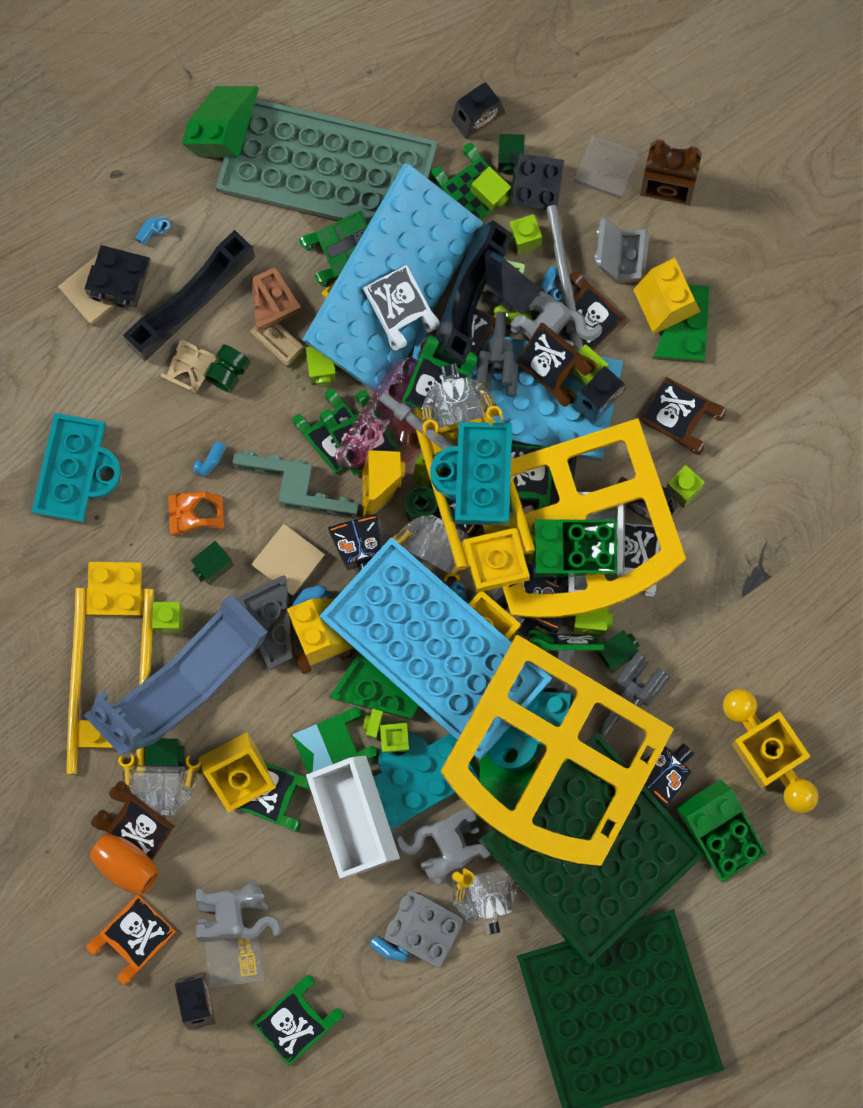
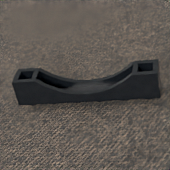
[432,220,513,366]
[123,230,255,362]

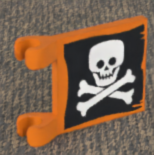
[86,895,176,985]

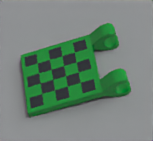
[431,143,511,220]

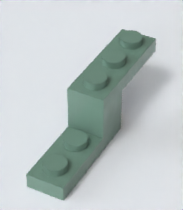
[232,451,359,519]

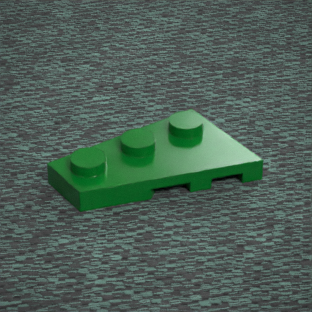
[653,285,710,363]
[329,653,420,720]

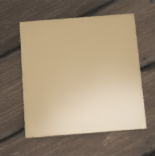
[58,255,116,326]
[251,524,326,597]

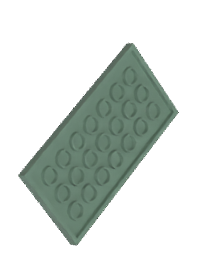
[215,99,438,225]

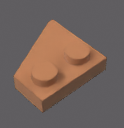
[252,267,301,332]

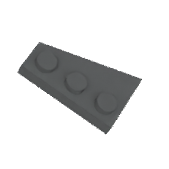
[237,575,295,670]

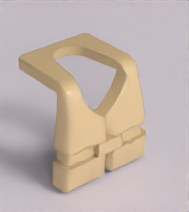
[161,340,217,394]

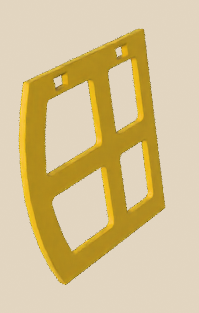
[483,418,686,618]
[440,635,674,866]

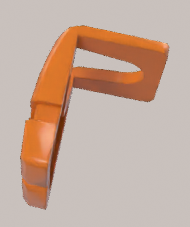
[168,491,224,537]

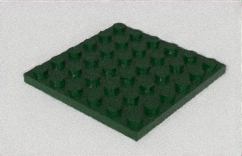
[479,732,705,965]
[517,909,724,1108]

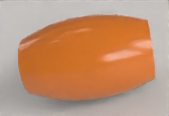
[89,833,159,896]

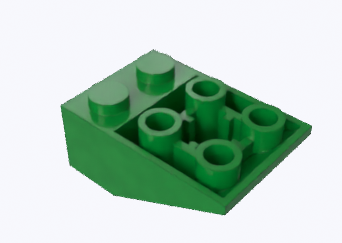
[532,519,617,577]
[675,779,767,882]

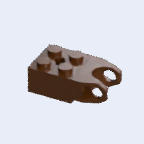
[640,139,702,206]

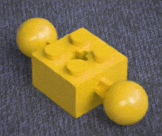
[723,689,819,814]

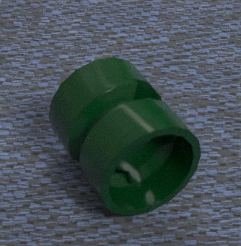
[203,344,251,393]
[404,486,439,527]

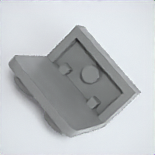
[594,218,649,283]
[384,891,463,967]

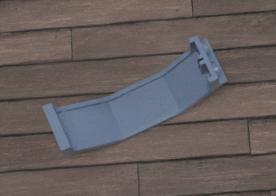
[83,594,268,755]

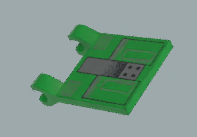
[299,210,368,286]

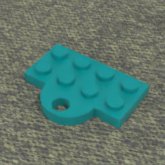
[31,413,121,524]
[430,422,512,525]
[487,692,574,771]
[373,733,479,830]

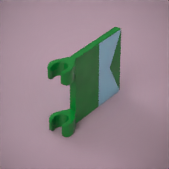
[292,707,378,774]

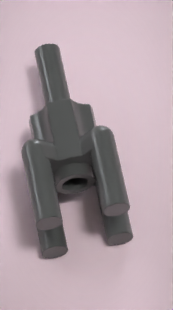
[476,312,518,397]
[599,652,671,736]

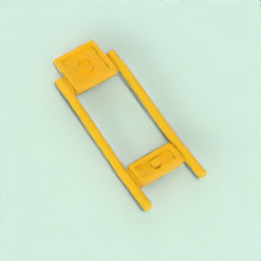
[411,393,536,593]
[66,562,154,775]

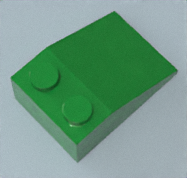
[181,86,259,158]
[480,750,534,811]

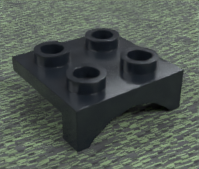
[509,153,564,210]

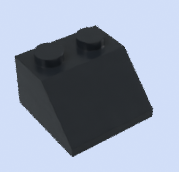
[485,249,542,315]

